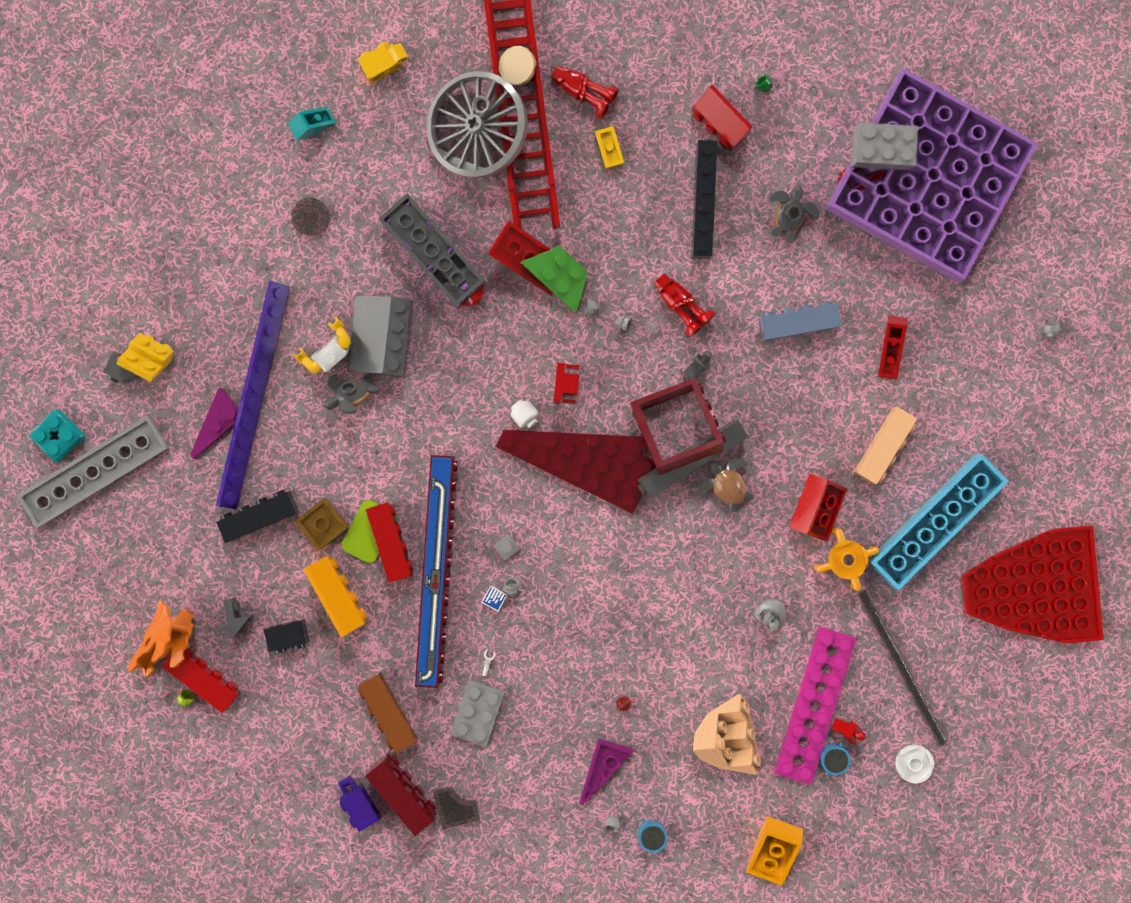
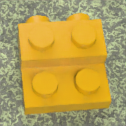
[117,333,174,382]

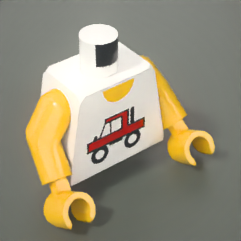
[293,317,351,374]

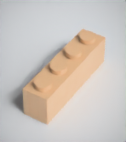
[854,407,917,484]

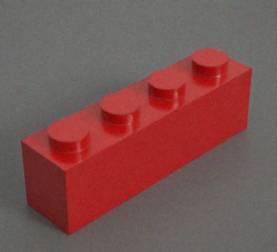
[365,502,414,583]
[161,648,241,714]

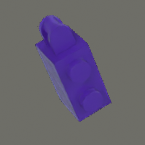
[338,775,381,832]

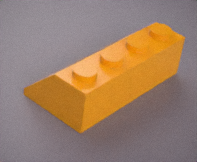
[303,555,368,637]

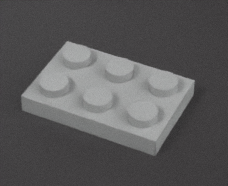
[450,679,505,747]

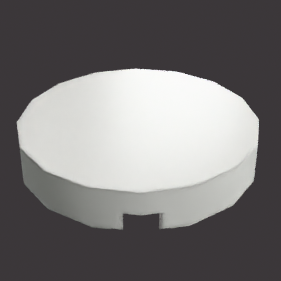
[895,744,935,784]

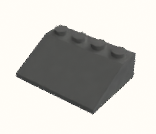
[347,296,413,378]

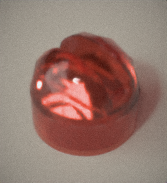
[616,696,631,712]

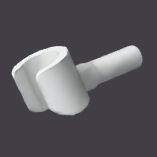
[482,649,496,676]

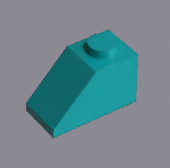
[288,106,337,141]

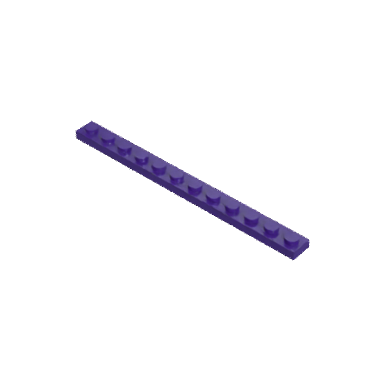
[216,281,289,509]

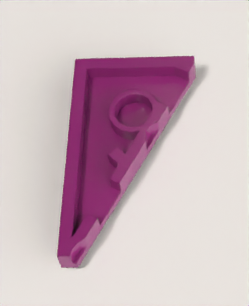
[190,387,239,459]
[579,738,634,805]

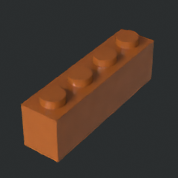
[358,672,418,753]

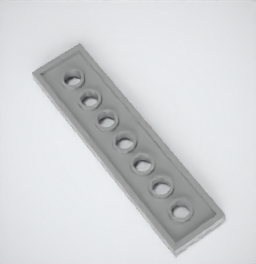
[17,415,169,529]

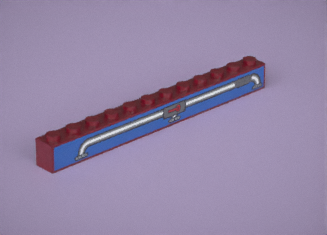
[415,455,458,688]

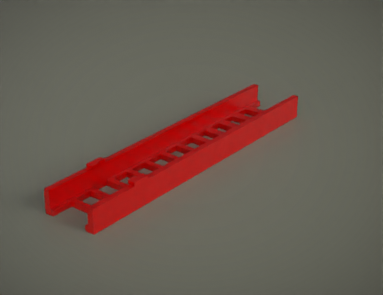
[484,0,560,229]

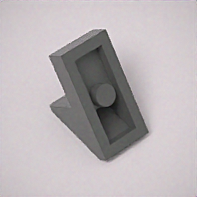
[224,597,254,639]

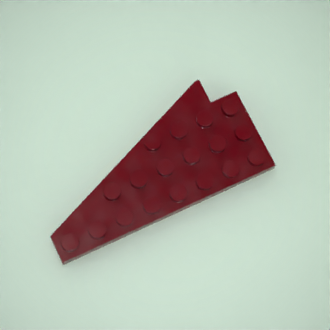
[495,430,655,514]

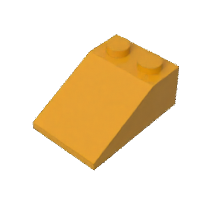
[746,816,803,886]

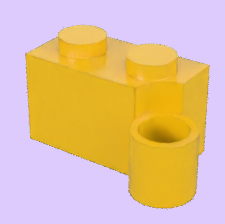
[357,42,409,84]

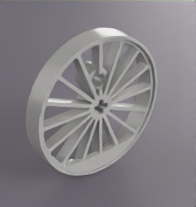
[427,71,528,178]

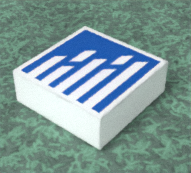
[481,585,507,611]

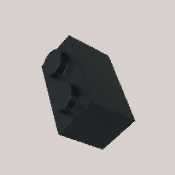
[264,619,310,654]

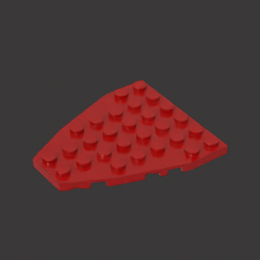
[961,525,1104,644]

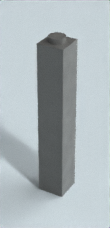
[638,419,748,498]

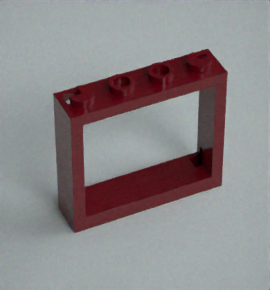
[630,378,726,475]

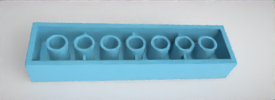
[868,454,1009,590]

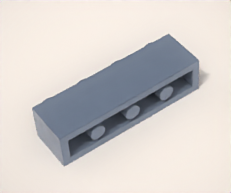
[759,301,841,342]

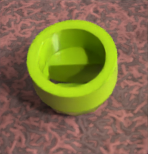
[177,690,195,707]

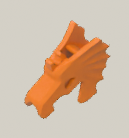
[128,600,195,677]

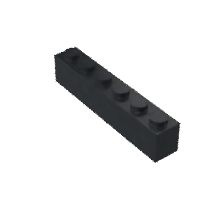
[691,140,718,260]

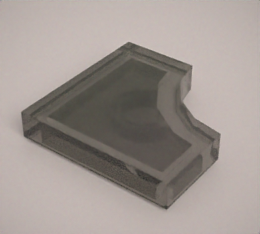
[433,786,480,829]

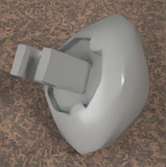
[754,598,786,632]

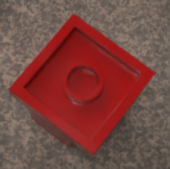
[553,362,580,405]

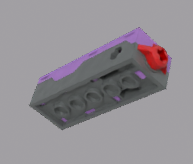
[379,193,487,310]

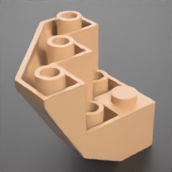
[693,694,761,775]

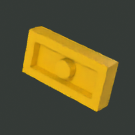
[595,126,624,169]

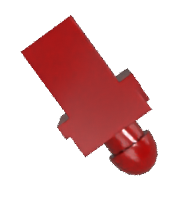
[831,718,866,745]

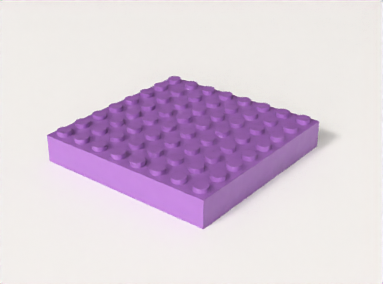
[824,68,1038,282]

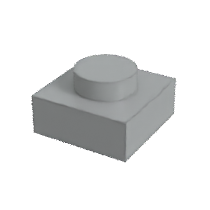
[493,534,520,561]

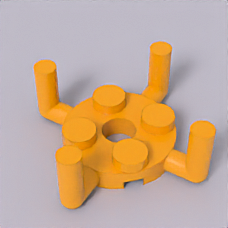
[814,528,880,591]

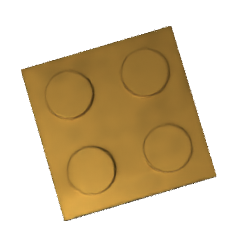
[295,497,349,551]

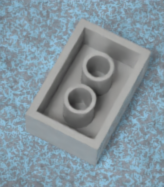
[851,123,918,170]

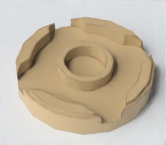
[499,46,536,86]

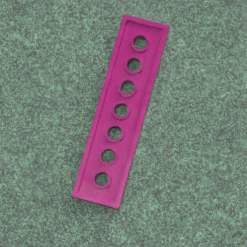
[774,627,856,785]

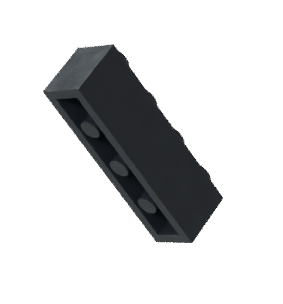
[216,490,299,543]

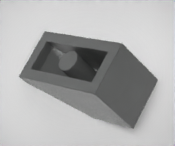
[103,352,141,383]

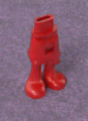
[550,65,619,120]
[654,273,716,338]

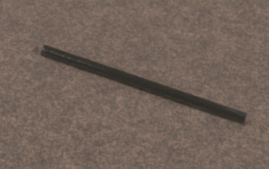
[857,589,948,746]

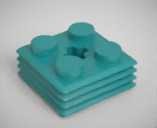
[29,409,85,462]

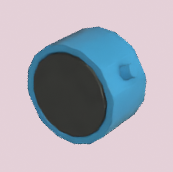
[819,743,851,775]
[638,819,667,853]

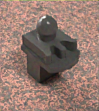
[683,351,712,379]

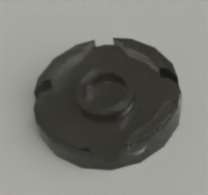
[291,198,330,236]

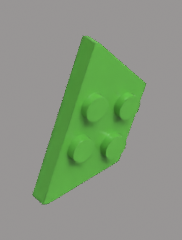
[521,246,588,313]

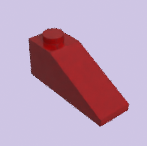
[878,315,907,379]

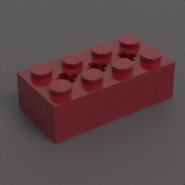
[365,753,436,836]

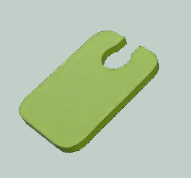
[341,500,397,563]

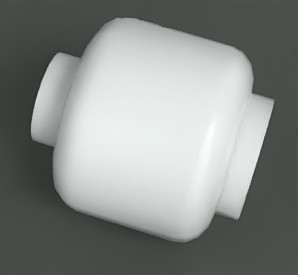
[510,399,539,428]

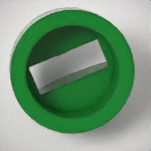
[755,75,772,92]

